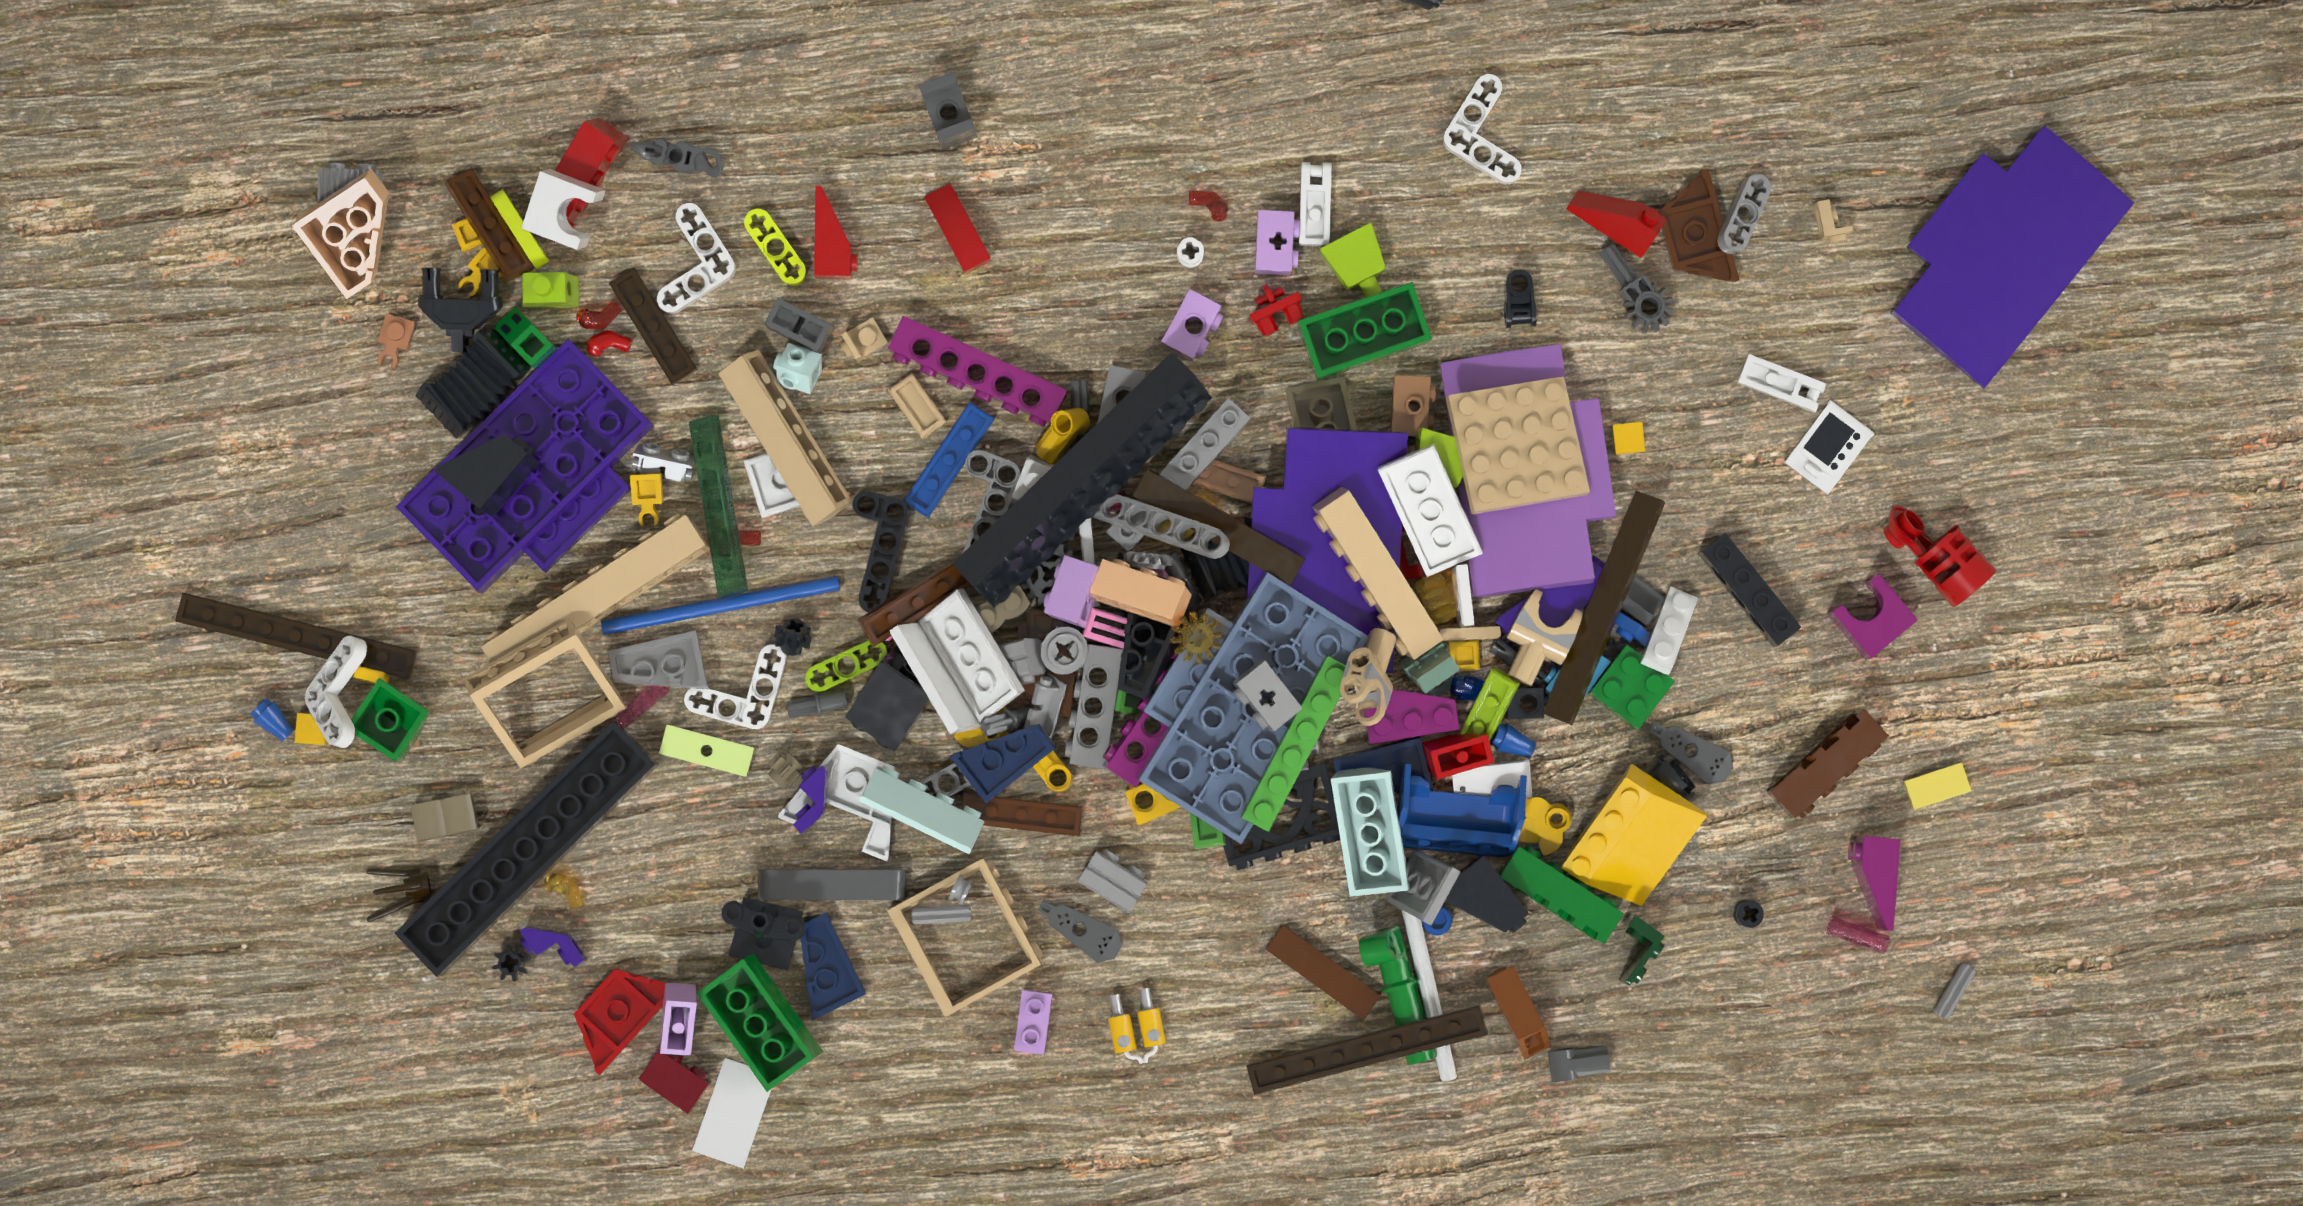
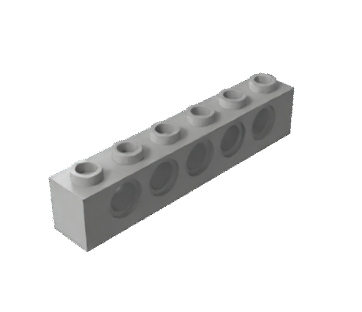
[1106,398,1251,552]

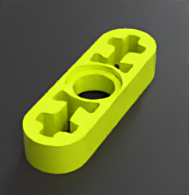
[490,189,550,269]
[744,209,807,286]

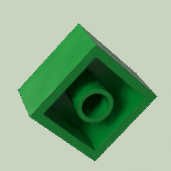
[1587,645,1675,730]

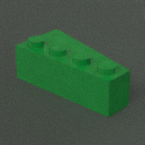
[1499,845,1624,944]

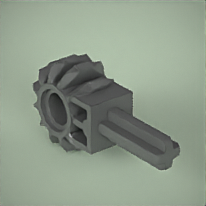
[1600,244,1674,334]

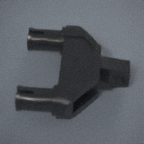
[418,267,503,352]

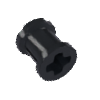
[1733,900,1764,928]

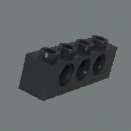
[1698,533,1801,647]

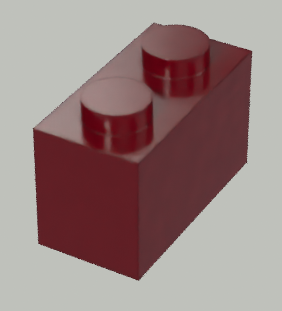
[638,1049,712,1114]

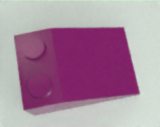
[1848,836,1900,931]

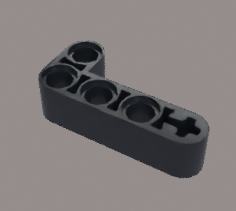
[852,491,910,613]

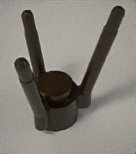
[366,868,431,922]

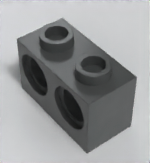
[764,298,834,354]

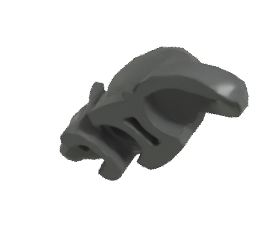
[629,138,724,177]

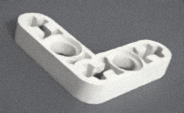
[1443,74,1522,185]
[657,203,736,314]
[305,636,367,748]
[684,644,787,730]

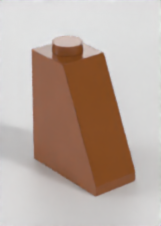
[1486,966,1551,1060]

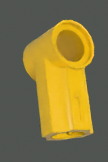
[1035,408,1090,464]
[1033,751,1073,792]

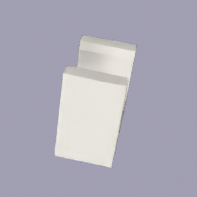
[521,169,606,250]

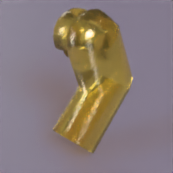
[544,873,585,910]

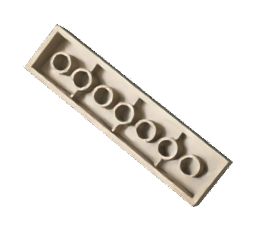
[481,514,711,662]

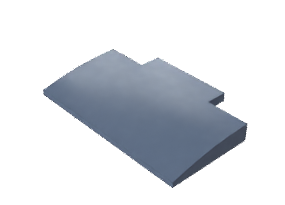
[1136,572,1369,844]

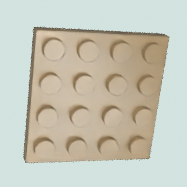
[1446,376,1590,514]

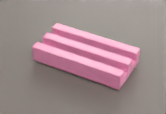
[1082,608,1127,649]

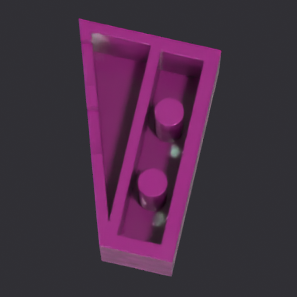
[1363,689,1459,744]

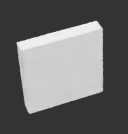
[744,453,800,518]
[1451,564,1474,628]

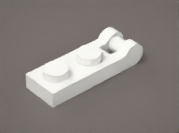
[1299,162,1332,246]
[1737,354,1826,413]

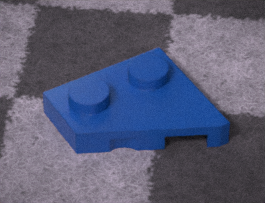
[1586,602,1650,649]

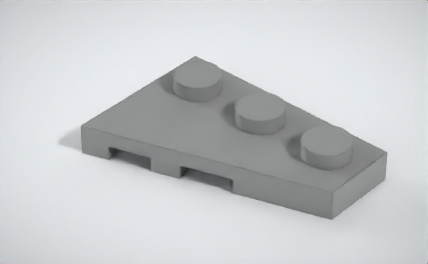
[608,630,709,689]

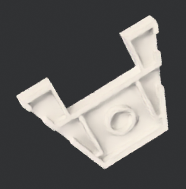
[778,744,895,861]

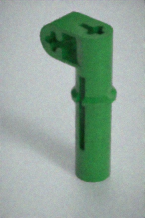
[1359,925,1436,1065]

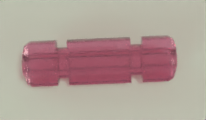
[615,685,668,727]

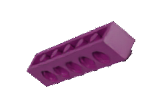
[888,316,1068,427]
[1102,618,1200,787]

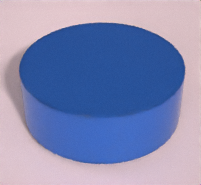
[1422,906,1452,935]

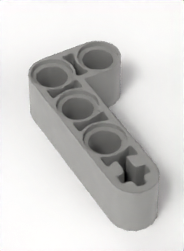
[962,450,1021,554]

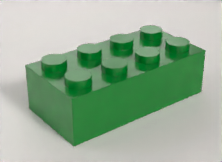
[1297,282,1432,381]
[697,953,824,1092]

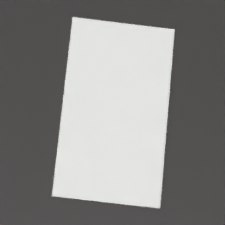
[692,1058,771,1169]

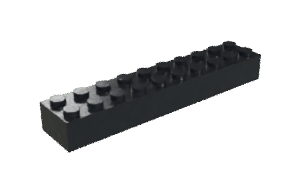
[952,352,1212,608]
[394,721,659,977]

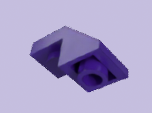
[793,765,828,834]
[520,927,587,967]

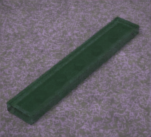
[689,415,748,598]

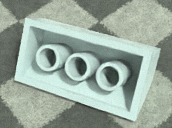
[859,765,985,854]
[1331,767,1410,897]

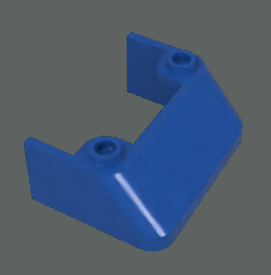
[1397,764,1527,857]

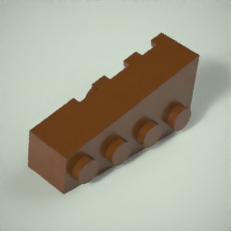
[1767,709,1889,818]

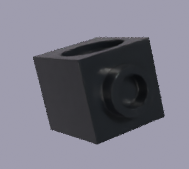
[1505,688,1549,719]

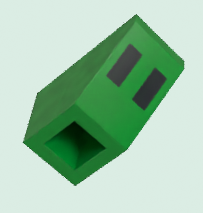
[494,306,557,369]

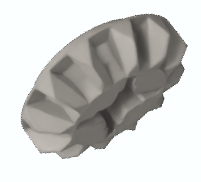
[1123,551,1172,570]
[1040,626,1088,674]

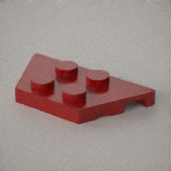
[574,969,666,1075]

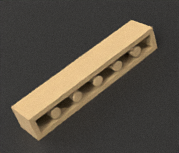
[718,349,852,526]
[1312,487,1444,660]

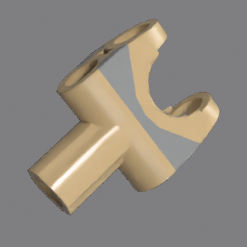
[1506,589,1583,686]
[1340,628,1396,726]

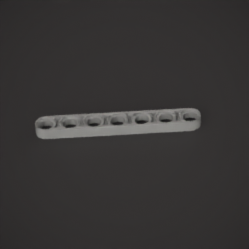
[1093,494,1230,559]

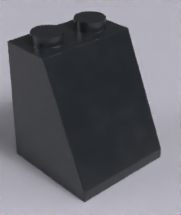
[435,434,540,517]
[845,645,931,751]
[1444,855,1529,933]

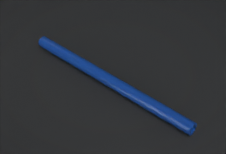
[601,576,840,635]

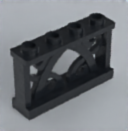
[1223,763,1341,871]

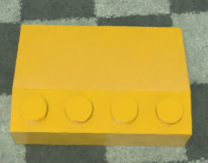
[1561,763,1708,906]

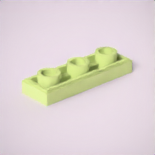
[659,725,755,777]

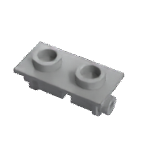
[632,443,697,483]
[1024,673,1067,740]

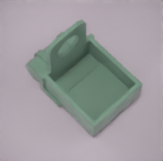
[1399,642,1460,696]

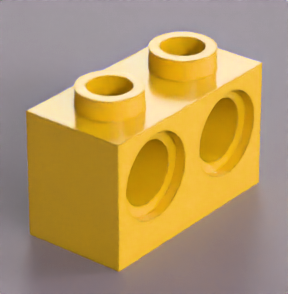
[1125,782,1181,825]

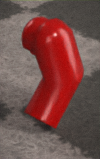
[587,330,633,357]

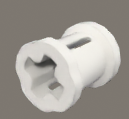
[1177,237,1204,268]

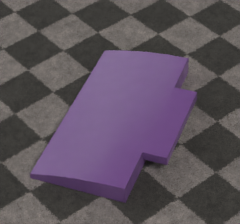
[1440,344,1616,598]

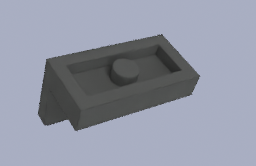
[1621,576,1664,627]

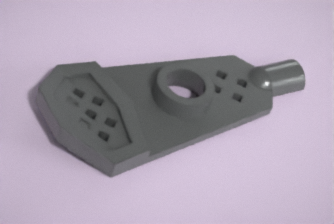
[1649,721,1733,785]
[1038,900,1122,963]

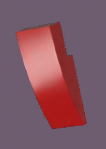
[924,183,992,275]

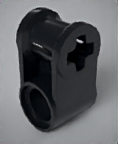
[1504,270,1537,328]

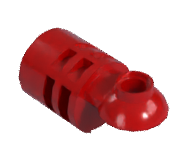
[1883,505,1997,607]

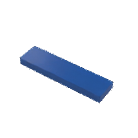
[904,402,995,519]

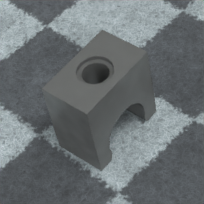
[919,72,977,151]

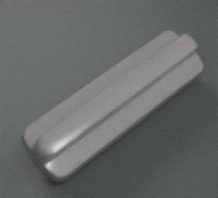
[912,905,971,924]
[1933,963,1976,1019]

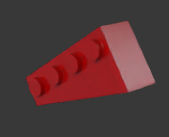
[549,118,630,242]

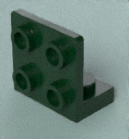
[1619,913,1665,986]

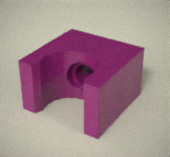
[1827,574,1918,660]

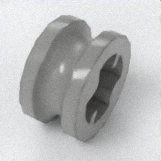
[949,875,974,905]

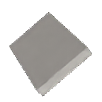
[1386,849,1460,925]

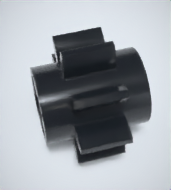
[774,618,812,656]
[492,944,531,982]

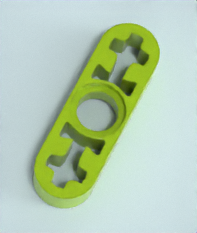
[805,641,888,692]

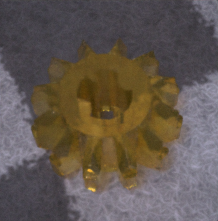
[1415,572,1458,625]
[1170,611,1222,664]

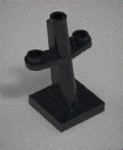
[721,897,806,970]

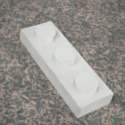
[1641,586,1698,675]

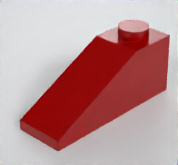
[814,186,858,279]
[1566,190,1667,258]

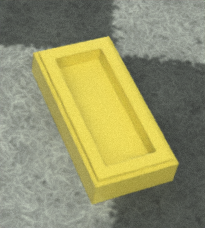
[1903,762,1971,810]

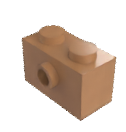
[1390,375,1436,439]

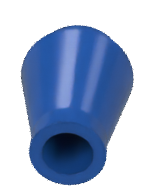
[249,698,295,742]
[1490,723,1536,759]

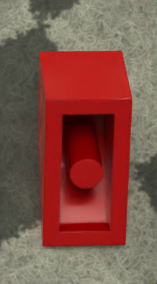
[1422,733,1494,780]

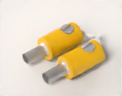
[1108,988,1167,1064]

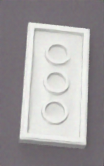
[1378,443,1483,577]
[918,588,1025,723]
[890,622,982,734]

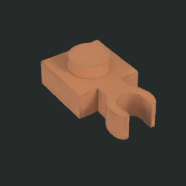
[377,313,417,370]

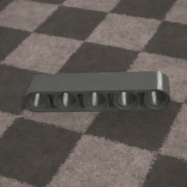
[758,869,906,900]

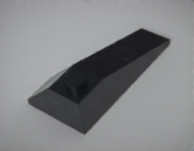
[1118,576,1202,701]

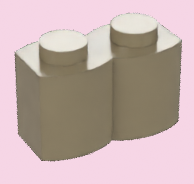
[976,585,1031,635]
[410,789,480,842]

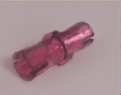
[1826,916,1890,954]

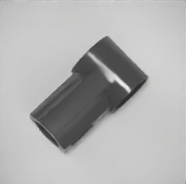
[1548,1046,1610,1082]

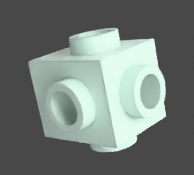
[773,343,822,394]

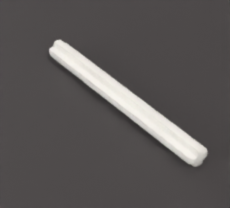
[1402,910,1457,1081]

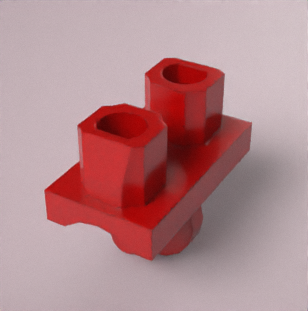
[1249,284,1304,338]

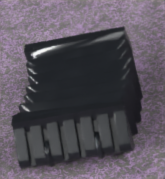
[415,326,530,439]
[1179,516,1251,601]

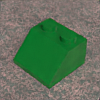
[351,678,430,762]

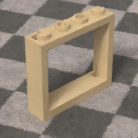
[463,618,626,769]
[887,858,1044,1017]

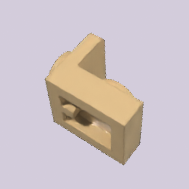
[1813,199,1854,244]
[840,317,888,362]

